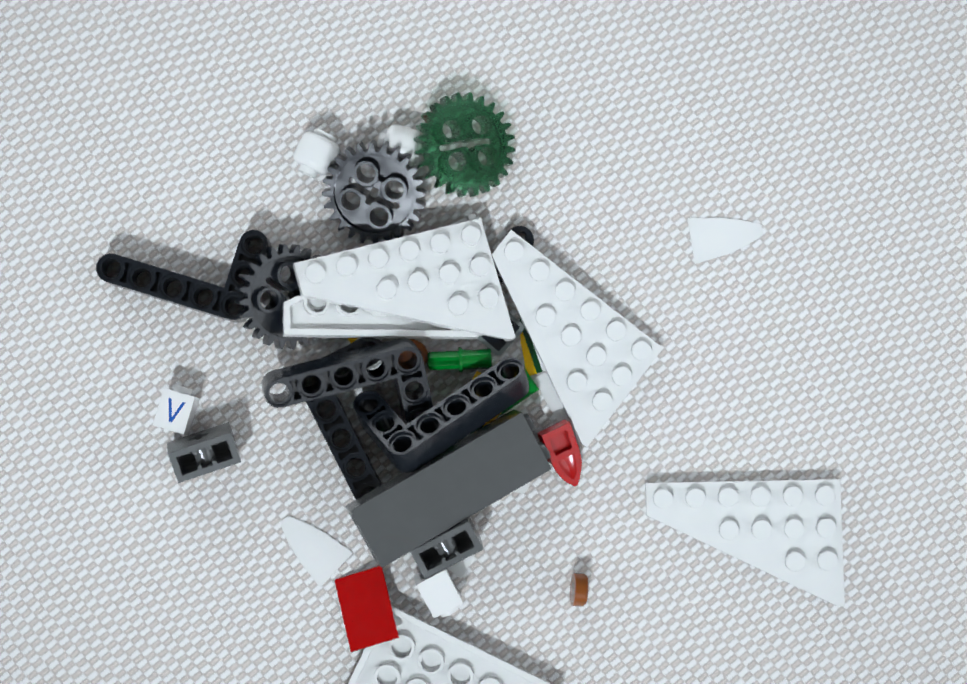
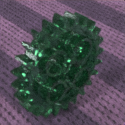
[413,92,516,197]

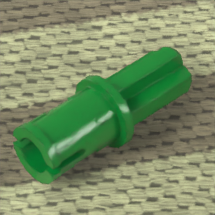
[427,347,492,373]

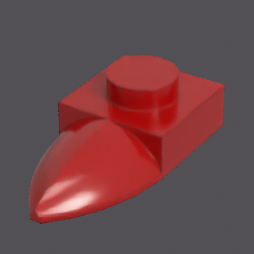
[537,419,582,486]

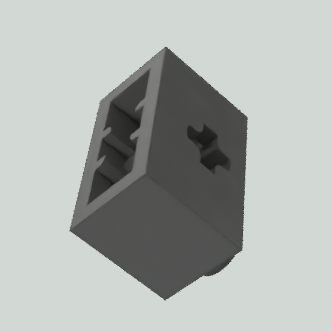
[167,422,241,483]
[410,517,483,579]

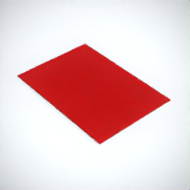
[334,566,399,652]

